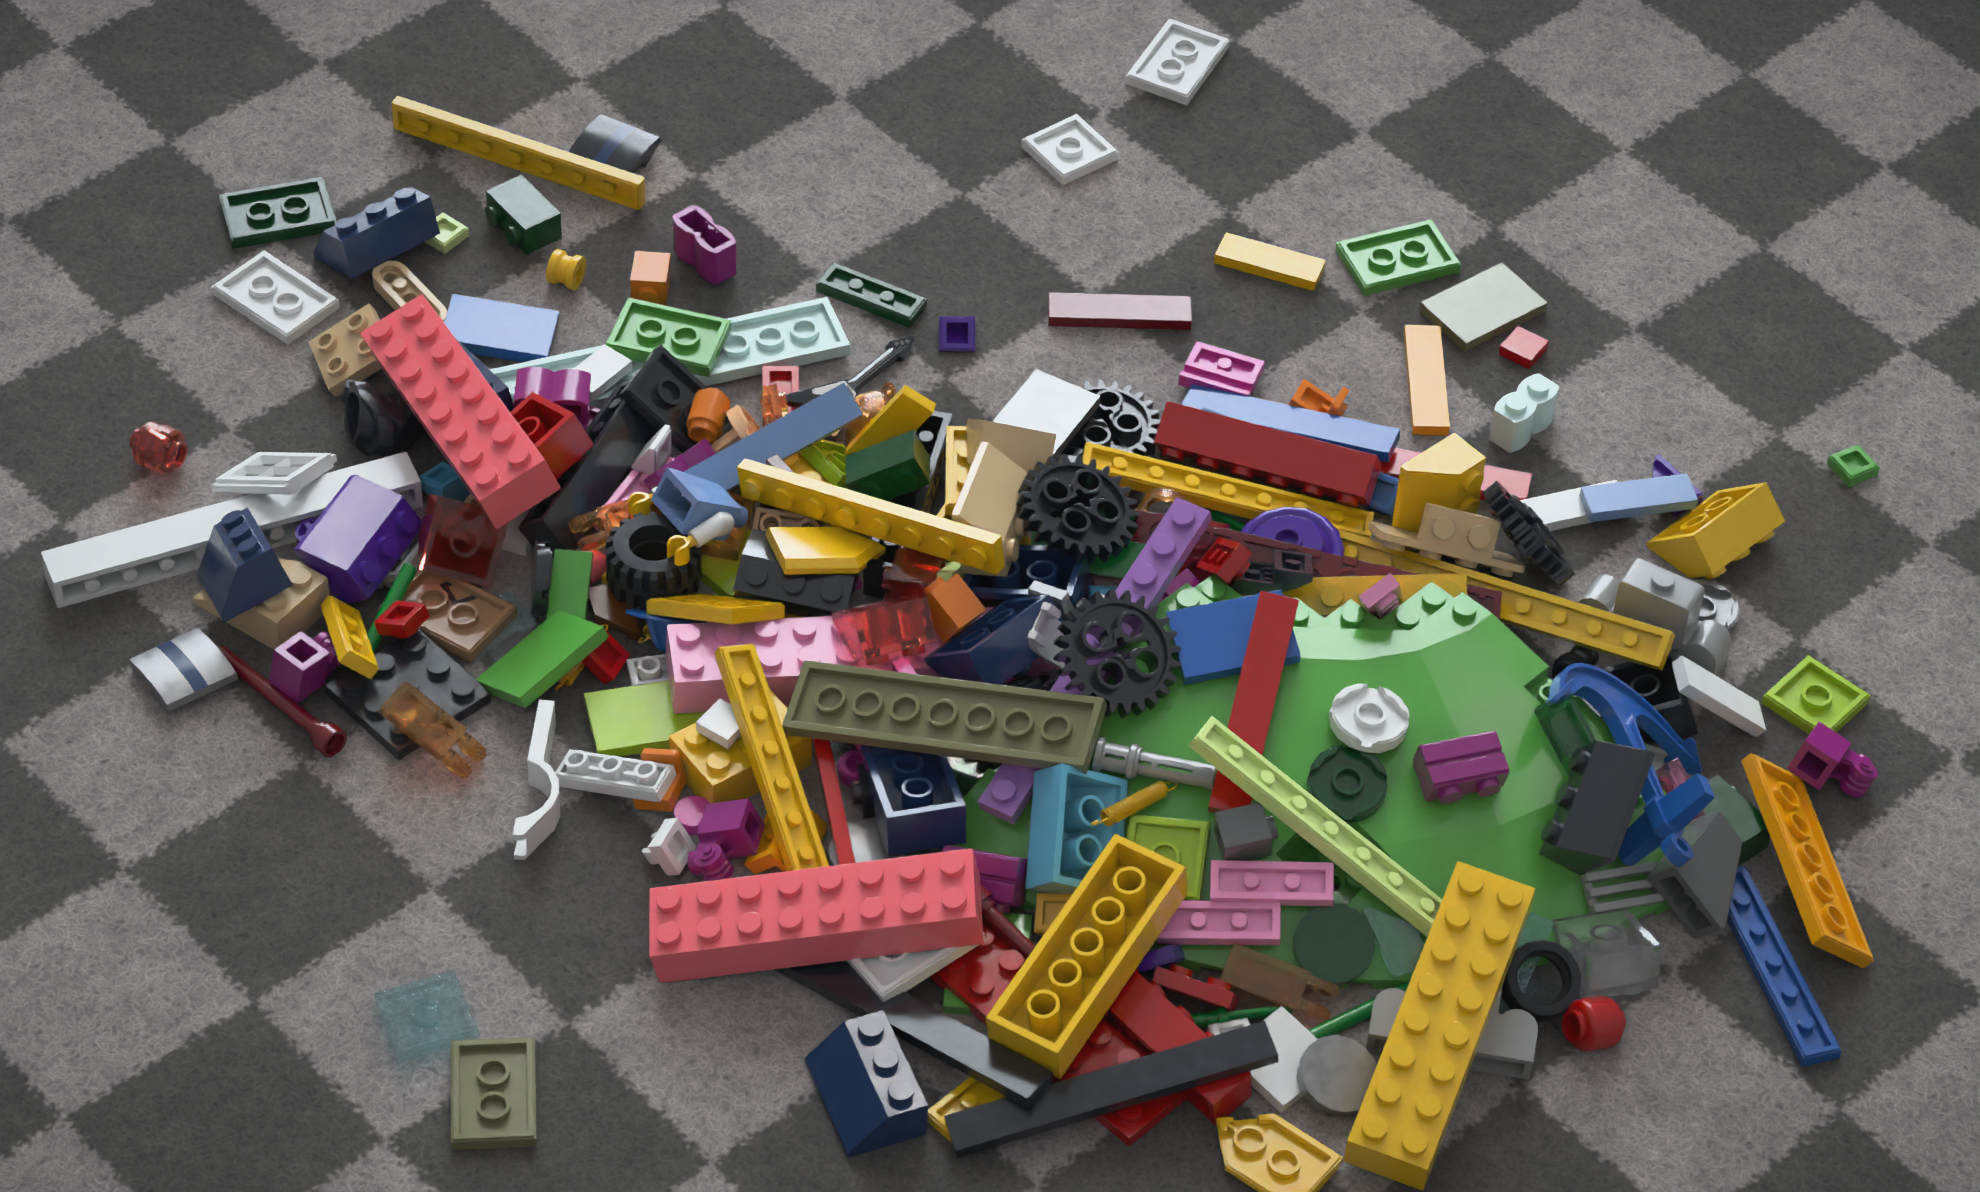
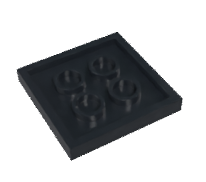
[325,629,491,760]

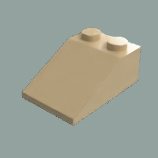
[192,558,329,650]

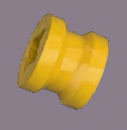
[546,249,587,291]

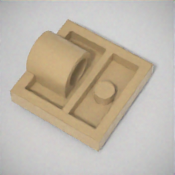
[309,304,381,396]

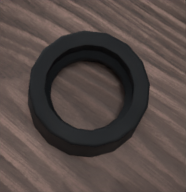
[1501,940,1582,1021]

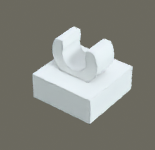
[641,818,697,876]

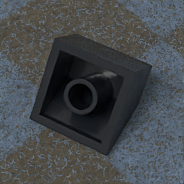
[1602,649,1698,741]

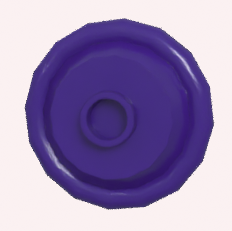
[1241,506,1345,557]

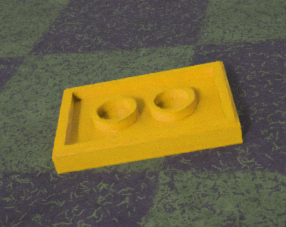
[647,593,785,624]

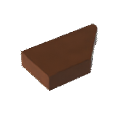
[588,584,641,641]

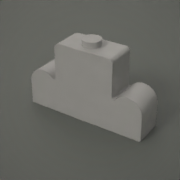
[1578,558,1731,676]
[1366,987,1538,1080]

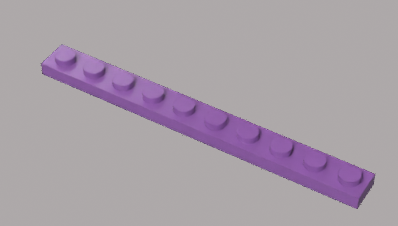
[978,497,1212,825]

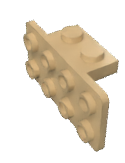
[1368,502,1526,577]

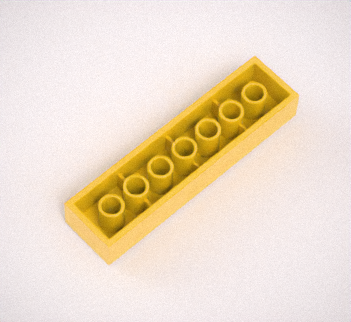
[1343,861,1536,1191]

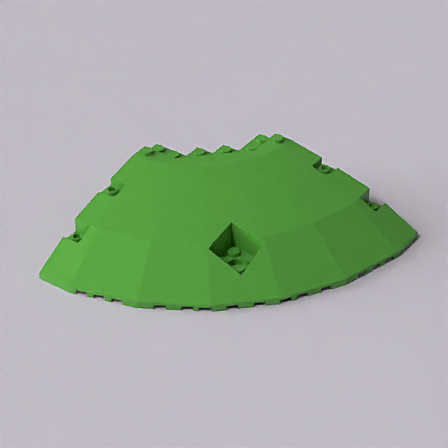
[934,574,1689,989]

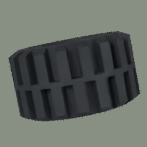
[606,512,702,609]

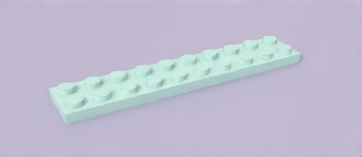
[490,297,850,409]

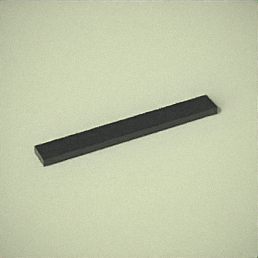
[774,961,1053,1108]
[944,1021,1279,1158]

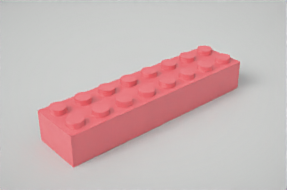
[360,294,561,530]
[649,848,984,983]

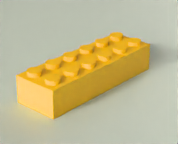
[986,834,1188,1079]

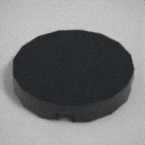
[530,539,552,616]

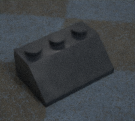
[733,529,860,617]
[1539,740,1655,875]

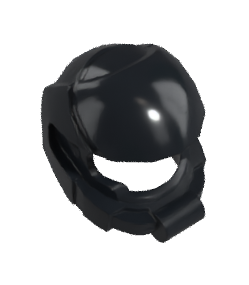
[341,379,419,457]

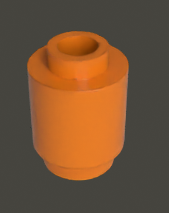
[686,388,731,444]

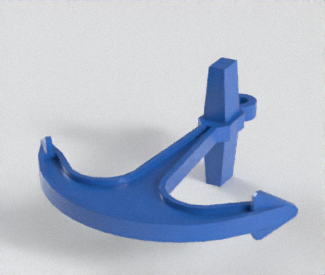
[1544,663,1715,867]

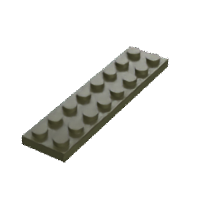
[782,660,1107,774]

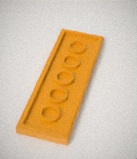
[1741,753,1873,968]

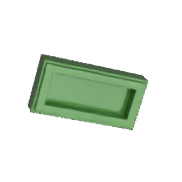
[546,549,594,620]

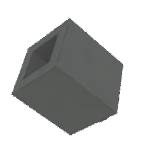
[1214,803,1278,861]

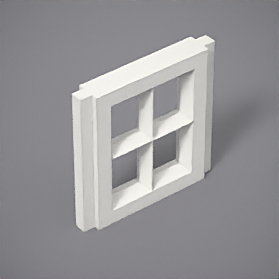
[211,452,337,495]

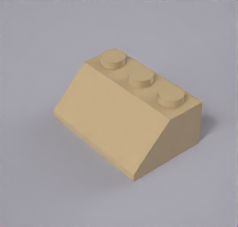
[952,442,1028,577]

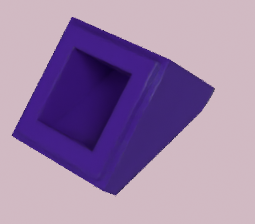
[939,316,975,352]

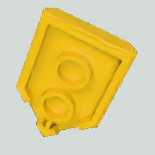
[765,527,886,575]
[1216,1113,1343,1192]

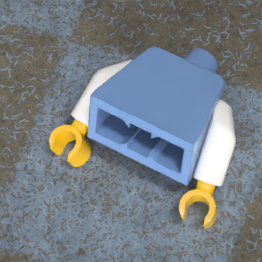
[628,467,748,566]

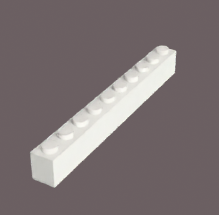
[41,452,423,608]

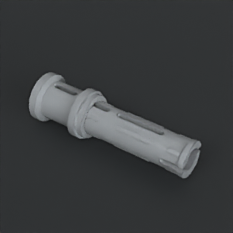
[1092,737,1217,790]

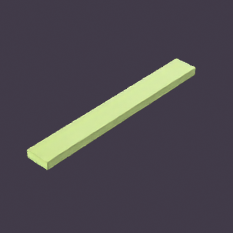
[1188,716,1442,937]

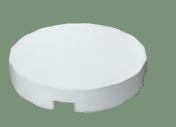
[1329,684,1409,753]

